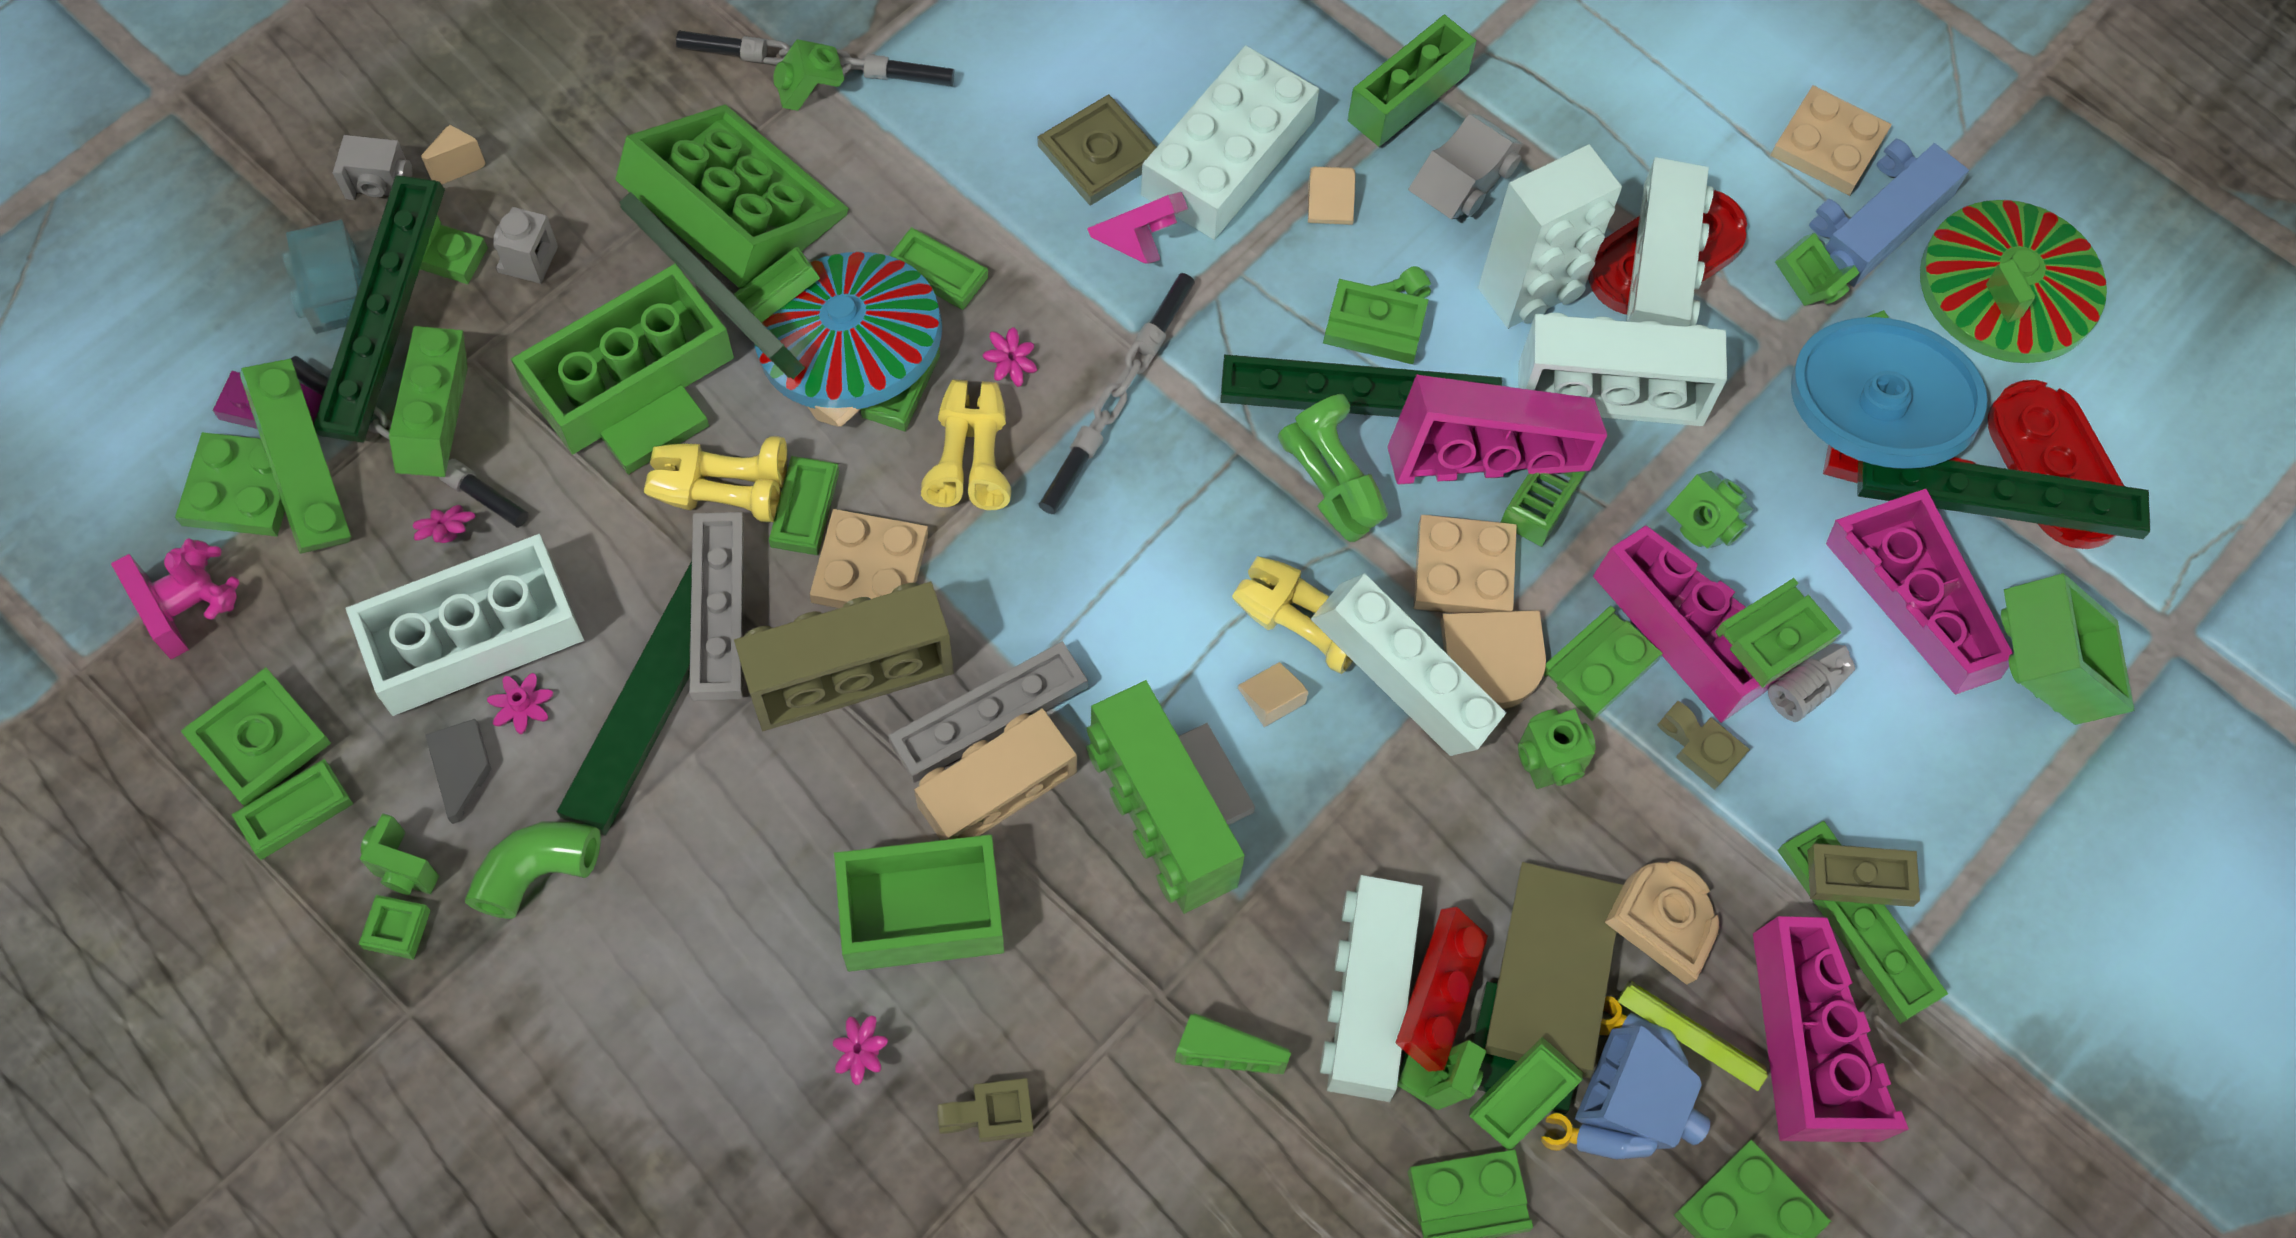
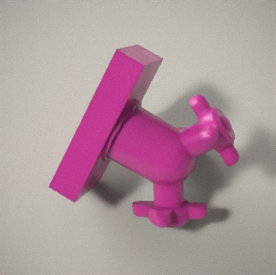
[111,538,239,659]

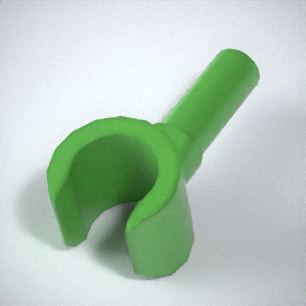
[1374,266,1431,298]

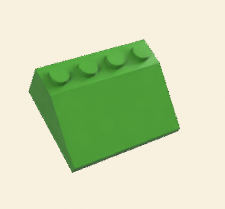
[615,104,849,288]

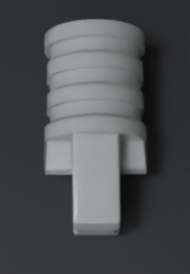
[1768,643,1855,722]

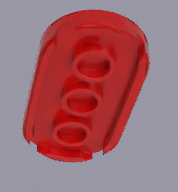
[1588,190,1747,315]
[1988,380,2124,549]

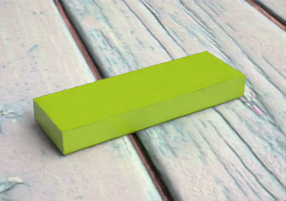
[1618,981,1768,1091]

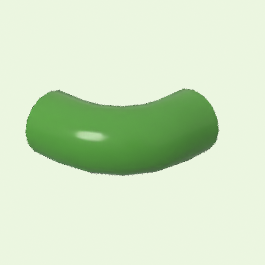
[465,821,601,919]

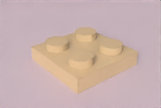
[1770,85,1892,196]
[810,509,928,608]
[1413,515,1517,613]

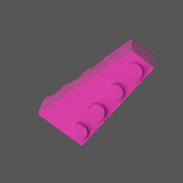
[1387,375,1607,484]
[1826,489,2013,695]
[1593,525,1798,723]
[1753,916,1909,1142]

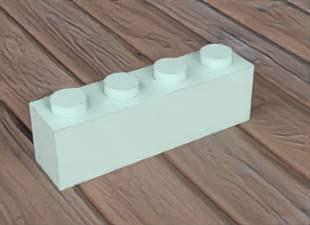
[1626,157,1714,327]
[1311,573,1506,756]
[1320,875,1423,1102]

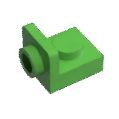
[420,215,488,284]

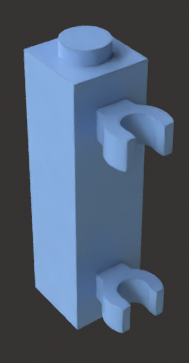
[1809,138,1969,287]

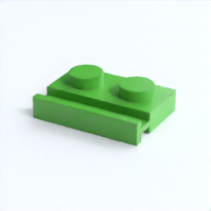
[1323,279,1429,364]
[1715,578,1841,688]
[1543,605,1663,721]
[1407,1149,1533,1238]

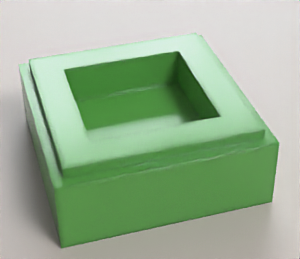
[1986,259,2035,323]
[359,895,431,960]

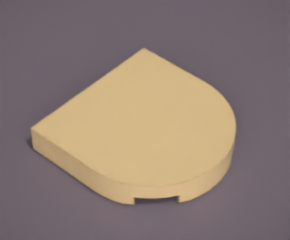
[1440,611,1546,709]
[1605,861,1719,985]

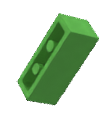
[1347,14,1477,147]
[389,326,468,477]

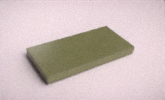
[1485,862,1623,1078]

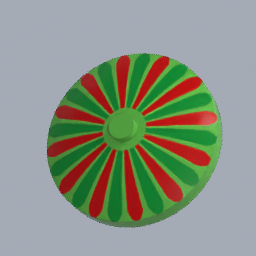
[1920,200,2107,363]

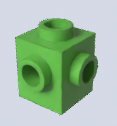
[1665,471,1753,549]
[1518,709,1596,789]

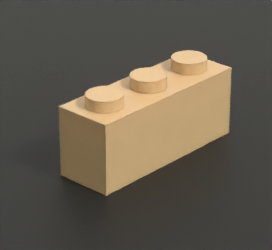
[914,708,1077,840]

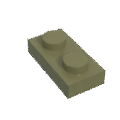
[1807,844,1920,907]

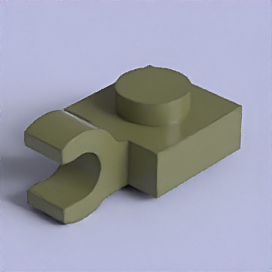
[1657,701,1750,790]
[937,1078,1034,1143]

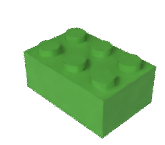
[2001,573,2135,725]
[834,835,1004,972]

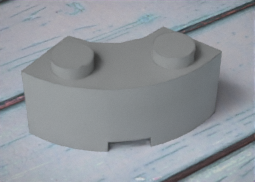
[1408,114,1524,219]

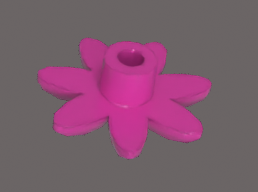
[982,327,1037,387]
[412,505,476,543]
[487,673,554,735]
[833,1015,888,1085]

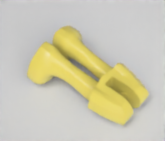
[921,379,1011,510]
[644,436,787,522]
[1232,556,1353,674]

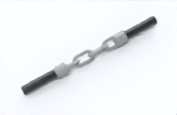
[676,30,955,86]
[1039,273,1195,514]
[291,356,529,528]

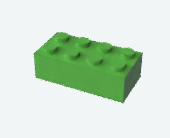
[511,263,734,455]
[1086,680,1245,914]

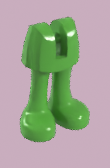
[1277,394,1388,542]

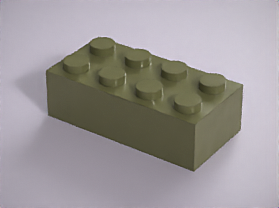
[734,581,954,732]

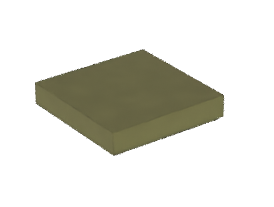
[1037,94,1157,206]

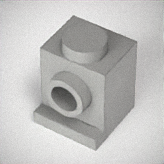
[332,135,412,200]
[493,207,558,284]

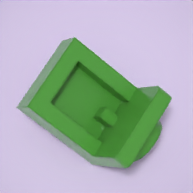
[773,39,844,111]
[1775,233,1860,306]
[360,813,439,895]
[1397,1040,1486,1110]

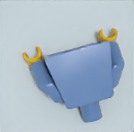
[1541,996,1710,1160]

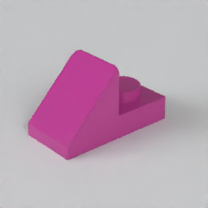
[1087,192,1188,264]

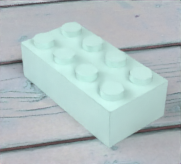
[1141,45,1319,240]
[1478,144,1622,329]
[1518,313,1727,426]
[345,534,584,716]

